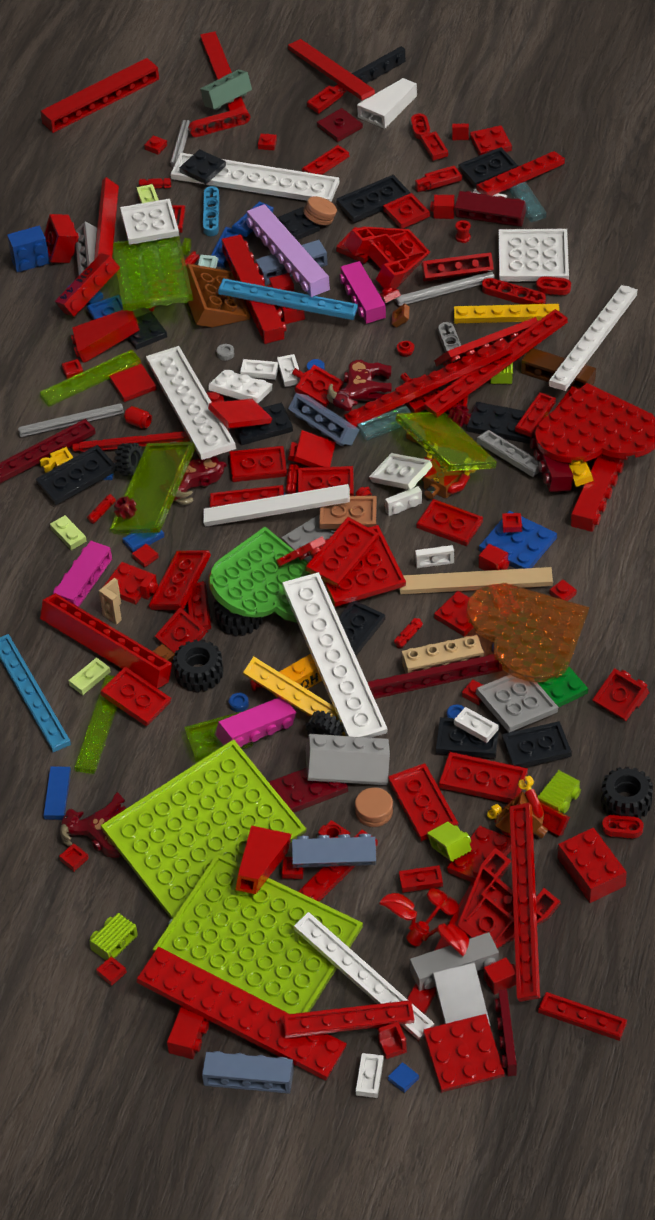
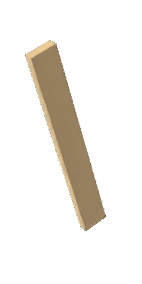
[400,567,553,594]

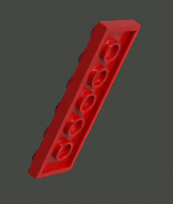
[434,317,538,367]

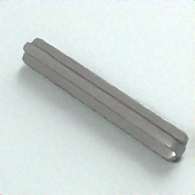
[170,120,190,167]

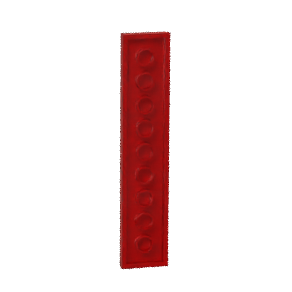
[137,946,347,1081]

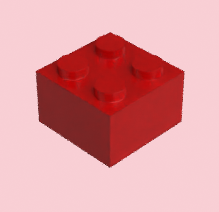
[44,214,79,263]

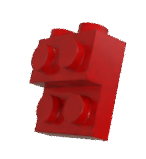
[592,668,650,721]

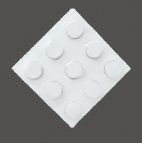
[120,199,179,245]

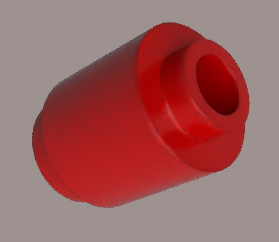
[124,406,152,428]

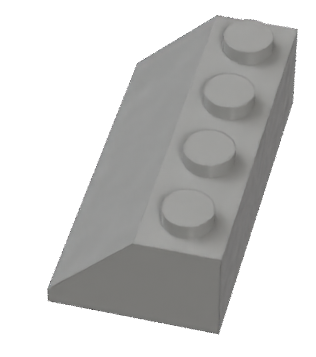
[305,734,390,785]

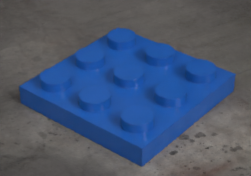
[479,511,557,569]

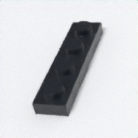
[352,46,406,84]

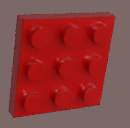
[423,1014,505,1093]

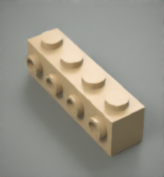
[402,635,484,673]

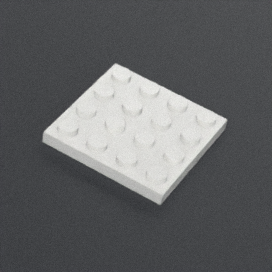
[499,229,569,282]

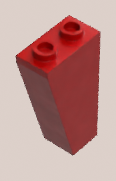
[71,307,139,363]
[236,825,292,894]

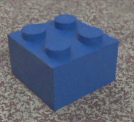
[7,225,50,273]

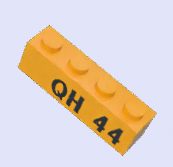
[273,654,322,698]

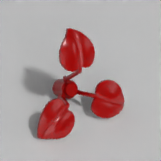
[379,888,469,957]

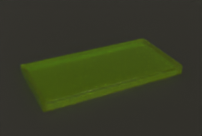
[395,412,497,471]
[110,442,195,534]

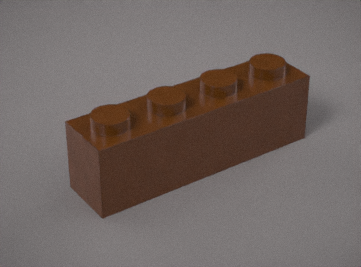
[521,348,596,389]

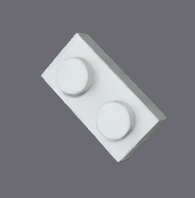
[277,354,300,387]
[240,359,279,380]
[385,486,422,516]
[415,545,454,568]
[454,707,498,743]
[356,1053,384,1098]

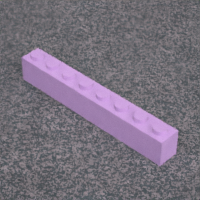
[246,204,330,297]

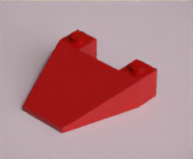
[344,227,430,289]
[458,848,561,949]

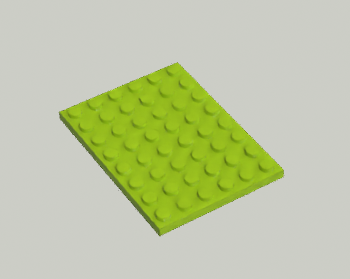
[101,739,307,919]
[153,853,363,1014]

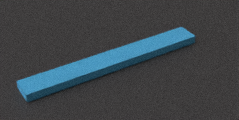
[218,278,358,320]
[0,634,71,752]

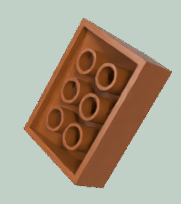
[180,264,251,327]

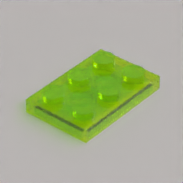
[184,712,253,762]

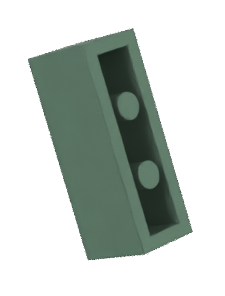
[200,69,252,110]

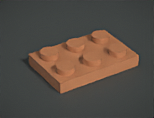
[320,496,377,529]

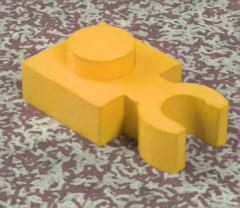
[40,447,73,473]

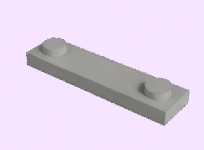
[476,430,540,477]

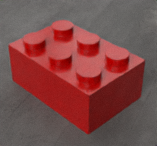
[558,827,627,903]

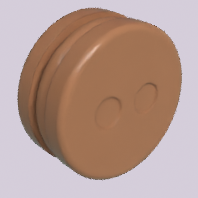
[303,196,337,225]
[355,788,393,827]

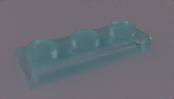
[510,182,547,222]
[358,406,414,441]

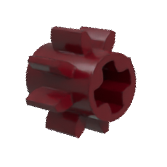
[448,404,471,427]
[114,496,137,520]

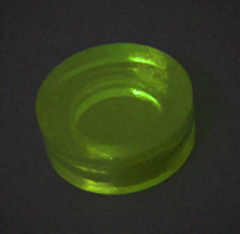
[182,238,192,255]

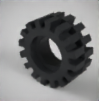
[114,443,145,476]
[305,710,344,736]

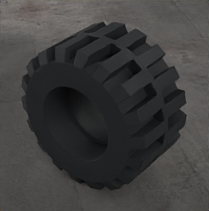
[214,599,263,636]
[173,640,224,692]
[601,767,653,819]

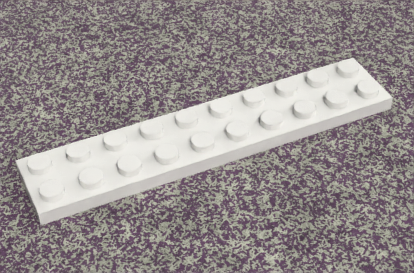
[171,153,339,202]
[146,346,236,460]
[282,572,388,738]

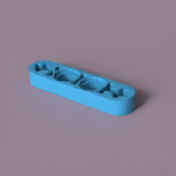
[203,186,220,236]

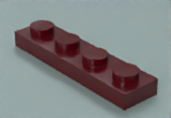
[495,990,517,1076]

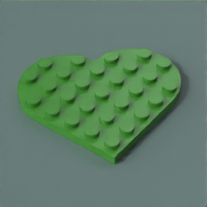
[209,527,334,623]

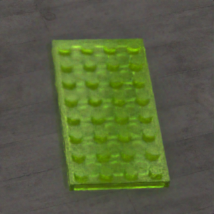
[113,236,193,311]

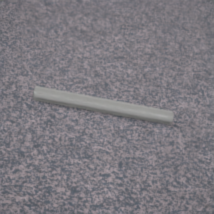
[396,271,495,306]
[18,403,124,437]

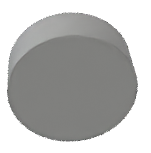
[216,344,234,361]

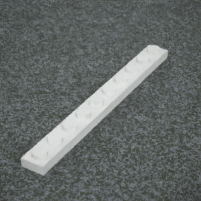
[549,285,638,391]

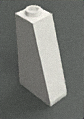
[357,78,417,129]

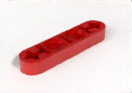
[188,108,251,137]
[482,278,546,305]

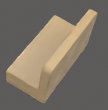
[99,578,122,625]

